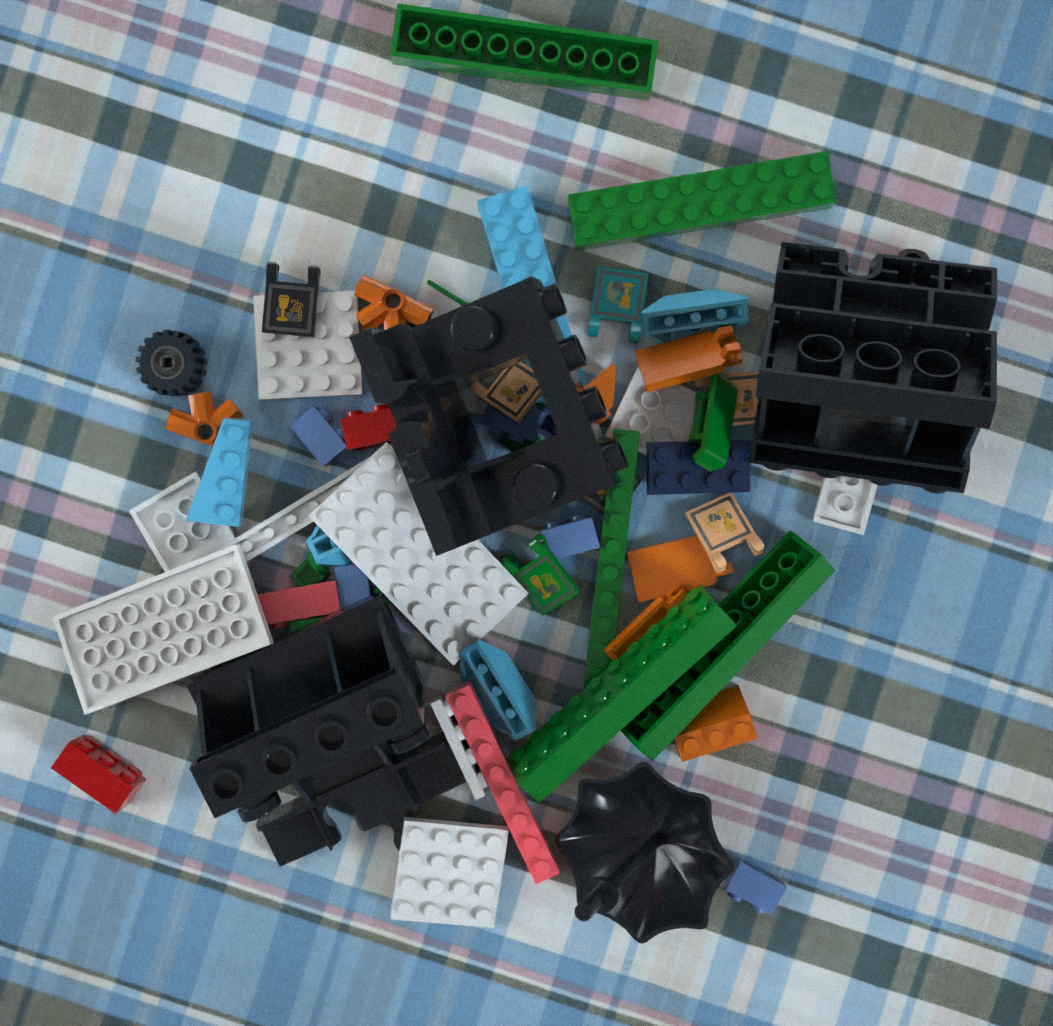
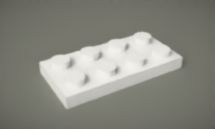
[430,694,488,800]

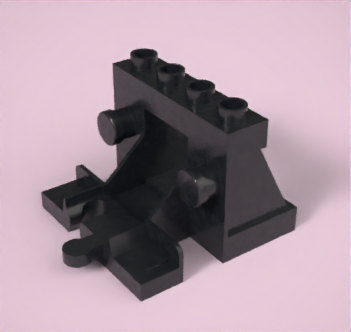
[748,242,997,494]
[349,276,628,556]
[186,591,467,867]

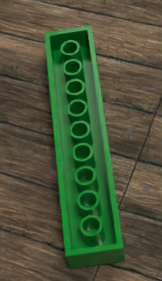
[390,3,659,101]
[567,151,837,251]
[620,530,836,761]
[508,584,737,803]

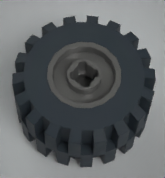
[135,330,208,396]

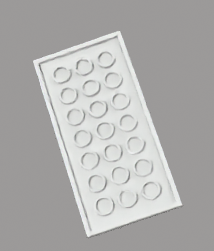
[308,442,529,666]
[53,544,274,715]

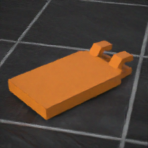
[634,325,743,392]
[627,535,734,602]
[603,584,687,660]

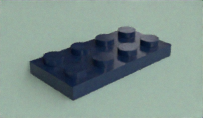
[646,440,750,495]

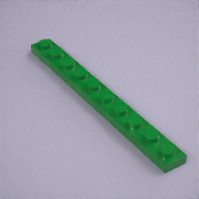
[583,428,640,687]

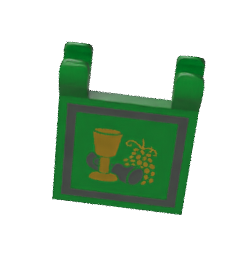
[500,534,580,616]

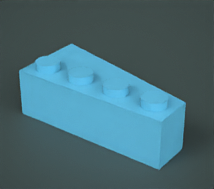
[186,417,253,527]

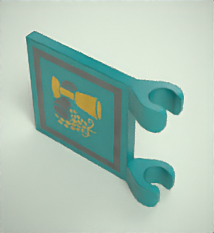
[588,266,649,343]

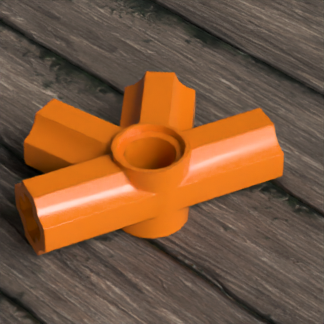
[354,275,434,330]
[165,392,244,446]

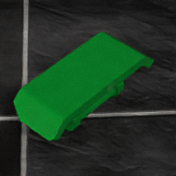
[688,373,738,471]

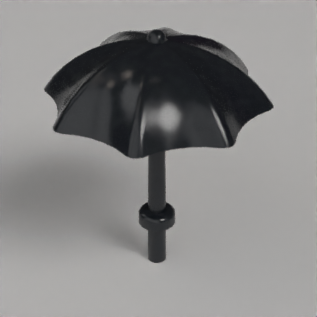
[555,762,734,944]

